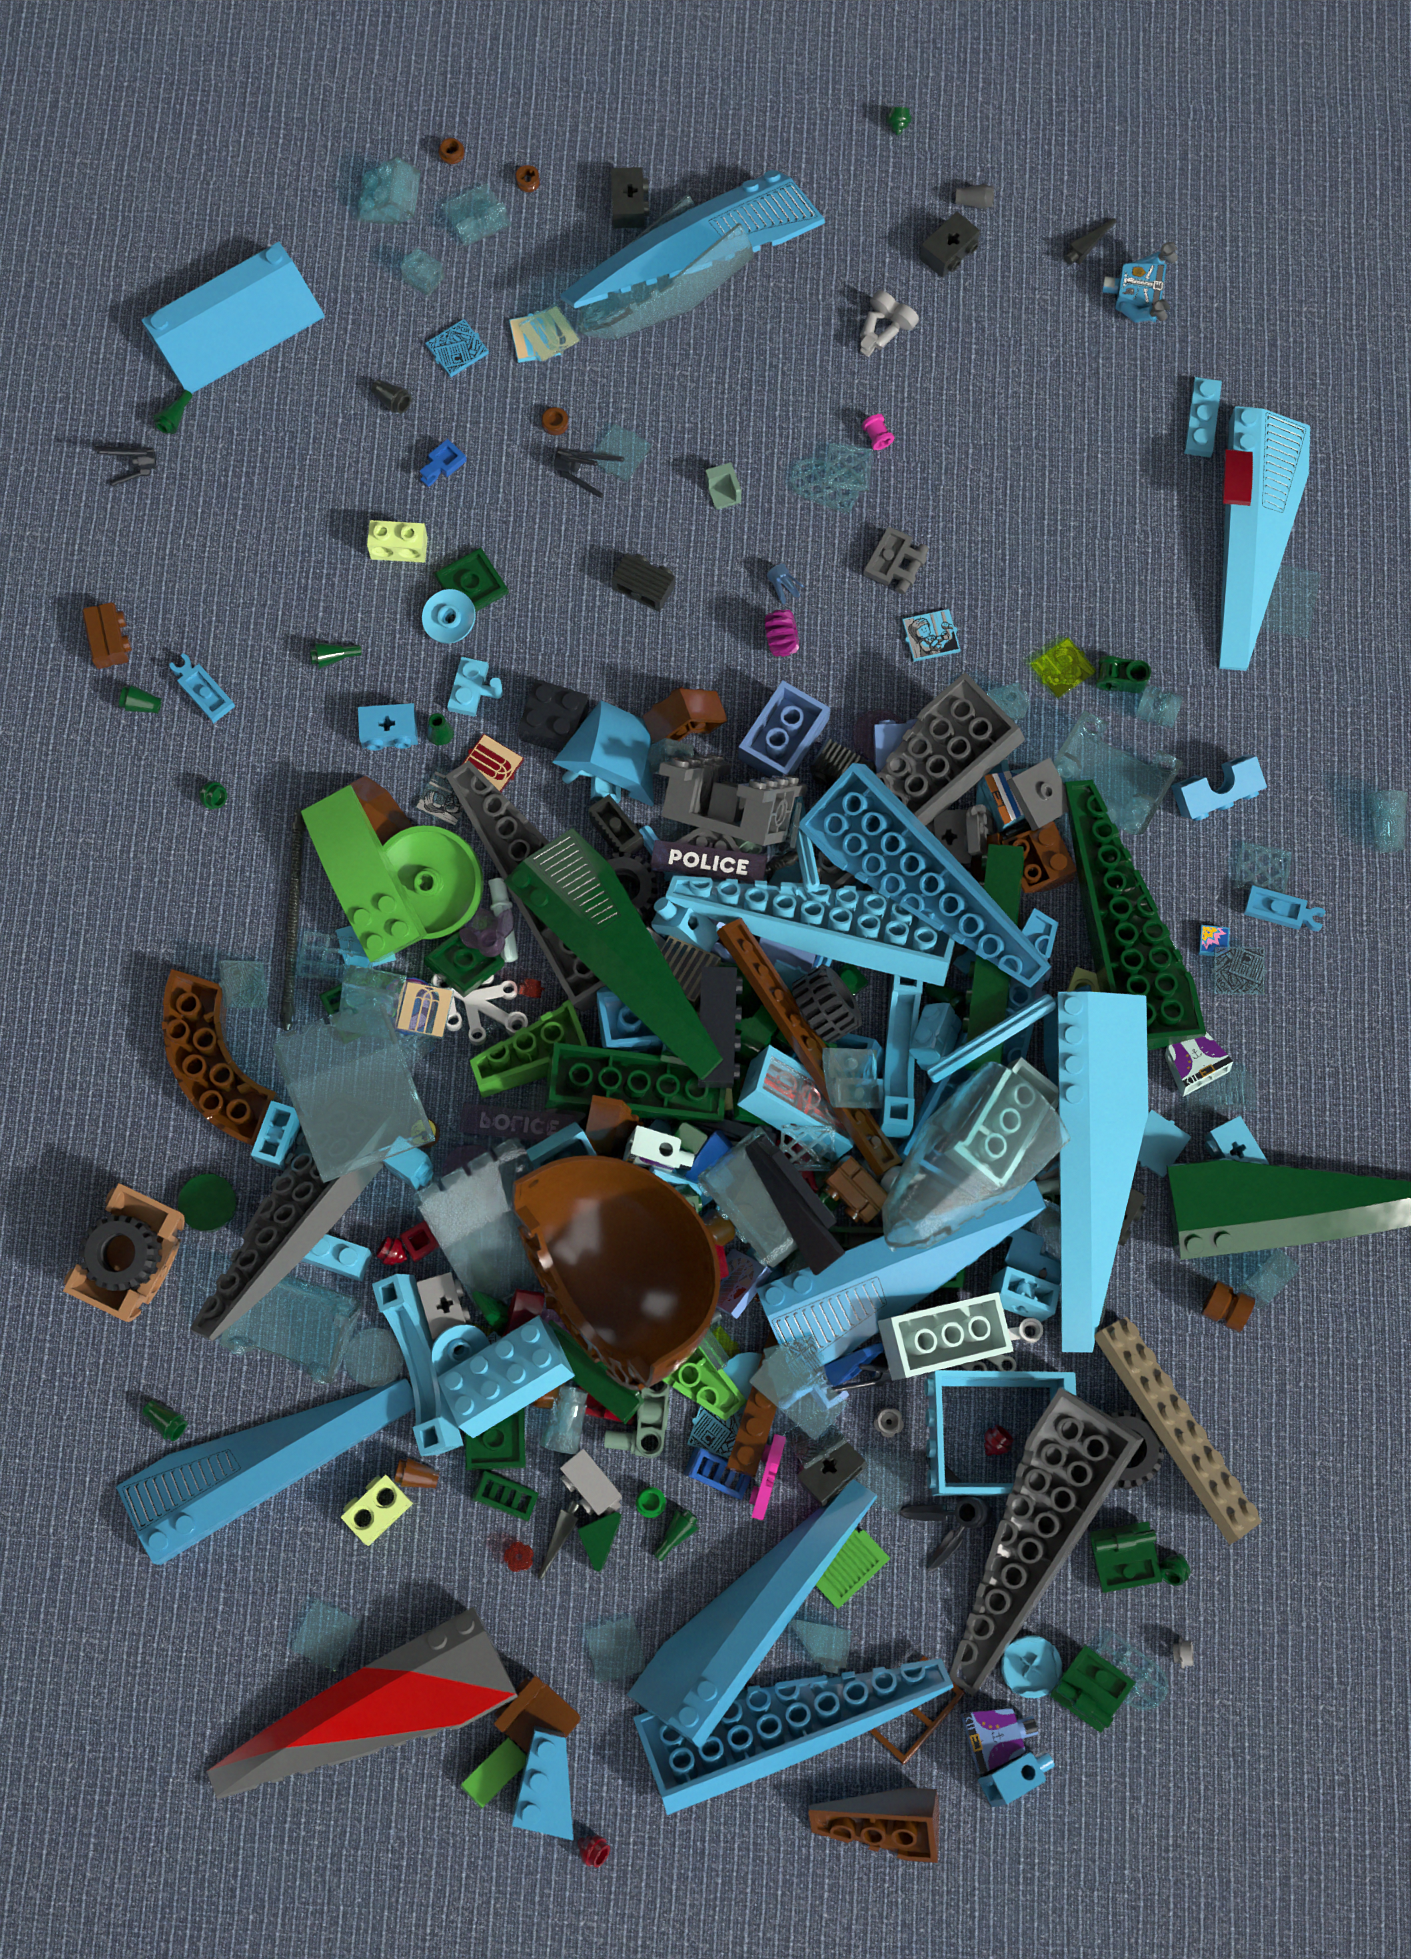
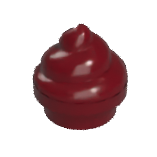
[376,1236,407,1265]
[984,1425,1014,1456]
[578,1835,610,1868]

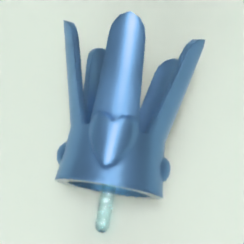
[767,564,804,605]

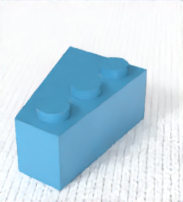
[511,1726,573,1840]

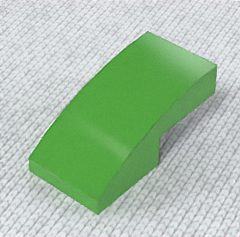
[460,1737,527,1809]

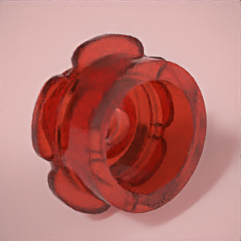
[517,978,545,999]
[504,1542,534,1572]

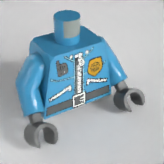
[1102,242,1178,323]

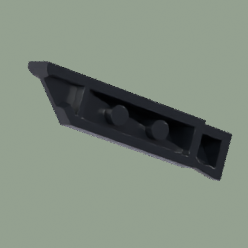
[745,1134,846,1276]

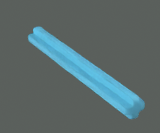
[791,796,820,893]
[926,994,1056,1083]

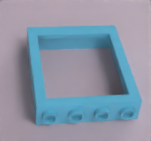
[924,1370,1076,1496]

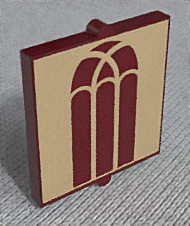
[462,734,524,793]

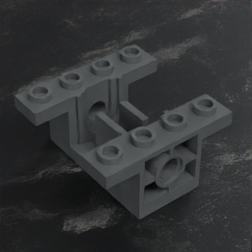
[659,754,808,846]

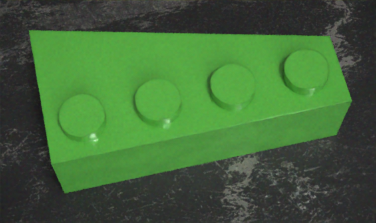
[469,999,588,1098]

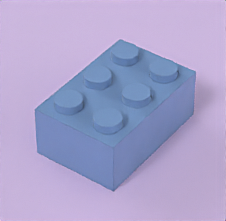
[738,680,830,778]

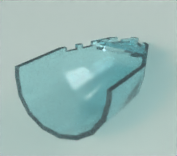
[576,194,754,341]
[882,1062,1071,1251]

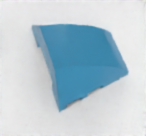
[552,700,654,806]

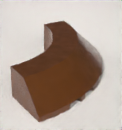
[162,969,281,1146]

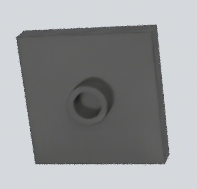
[1007,757,1069,831]

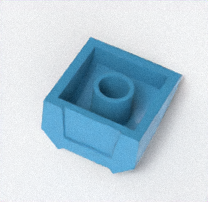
[596,986,663,1054]

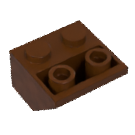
[1001,821,1077,893]

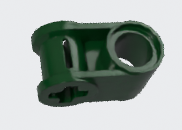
[1096,656,1151,694]

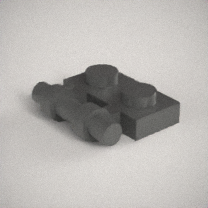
[864,526,929,594]

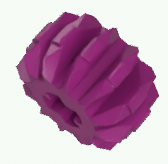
[765,609,799,657]

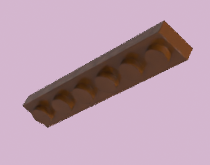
[726,1327,789,1478]

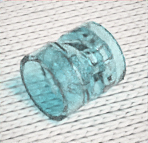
[1135,684,1183,730]

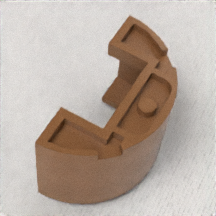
[63,1183,185,1322]

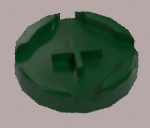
[178,1174,237,1233]

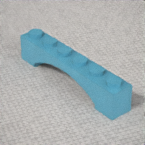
[879,974,923,1139]
[372,1274,463,1456]

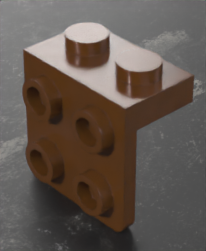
[494,1675,581,1752]

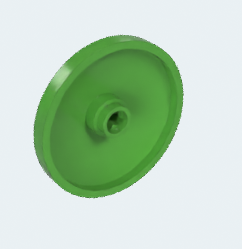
[383,825,484,939]

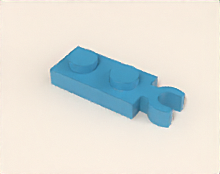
[169,653,235,724]
[1244,885,1326,931]

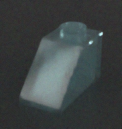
[1238,1248,1300,1309]
[790,1619,852,1674]

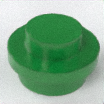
[636,1487,666,1518]

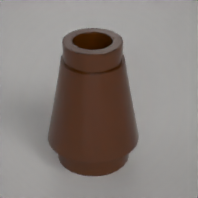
[393,1457,440,1489]

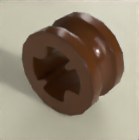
[516,165,540,193]

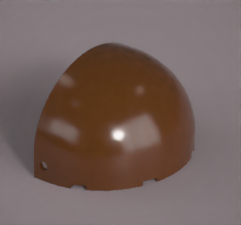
[512,1155,720,1391]

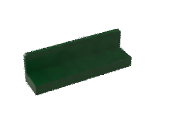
[548,1319,645,1424]

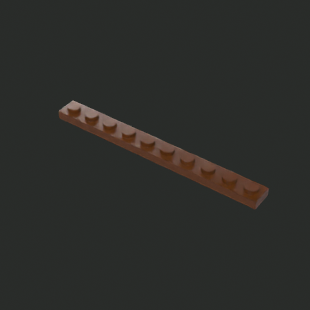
[716,918,902,1176]

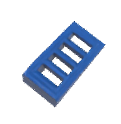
[683,1130,734,1181]
[822,1342,884,1386]
[684,1447,751,1500]

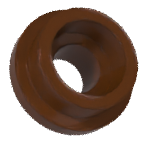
[439,138,465,164]

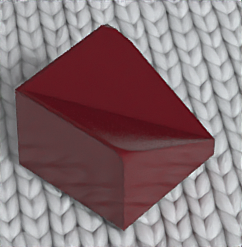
[400,1220,440,1263]

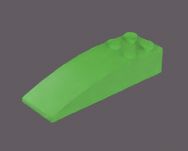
[301,785,428,963]

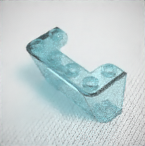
[1053,710,1184,835]
[697,1127,835,1267]

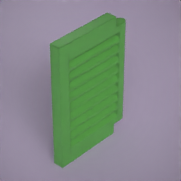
[816,1529,890,1609]

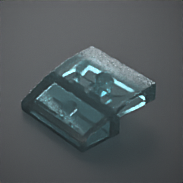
[823,1048,884,1108]

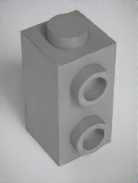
[560,1449,623,1518]

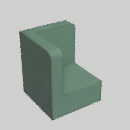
[705,462,741,510]

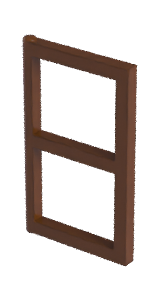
[869,1656,966,1765]

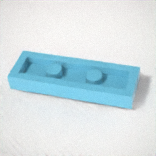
[1184,377,1222,458]

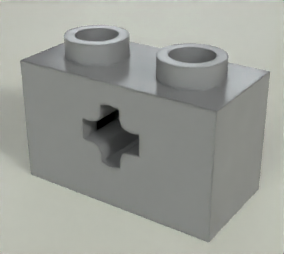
[417,1272,472,1342]

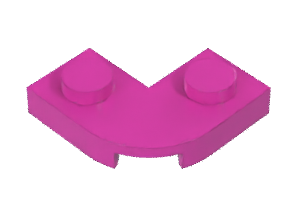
[749,1434,786,1520]

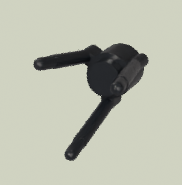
[94,446,157,486]
[554,449,624,498]
[826,1347,896,1393]

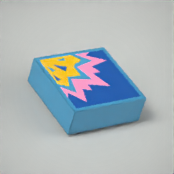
[1198,925,1230,958]

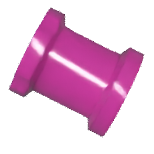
[861,414,895,450]

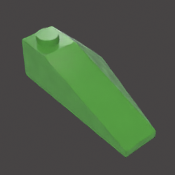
[662,1342,747,1421]

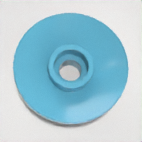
[422,589,475,644]
[431,1324,489,1375]

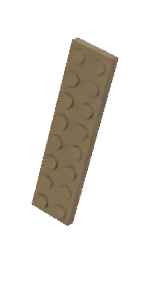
[1094,1317,1262,1545]

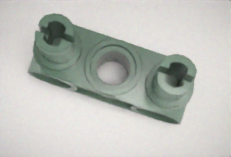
[604,1383,670,1459]

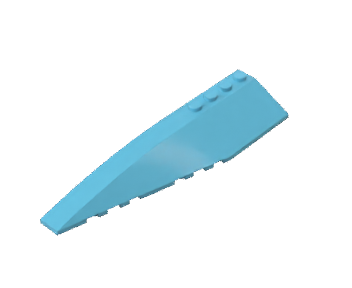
[1057,992,1148,1352]

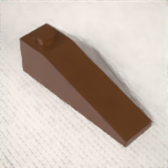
[345,775,414,846]

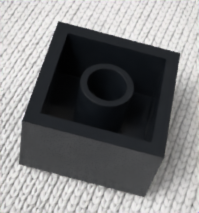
[518,679,590,752]

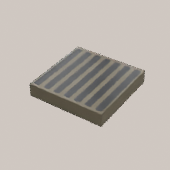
[661,936,721,1007]

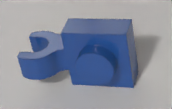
[420,439,467,487]

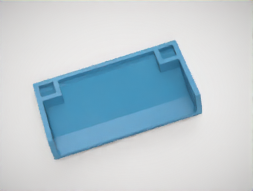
[142,242,325,393]

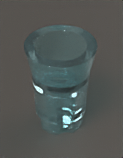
[1368,790,1408,853]
[539,1385,588,1454]

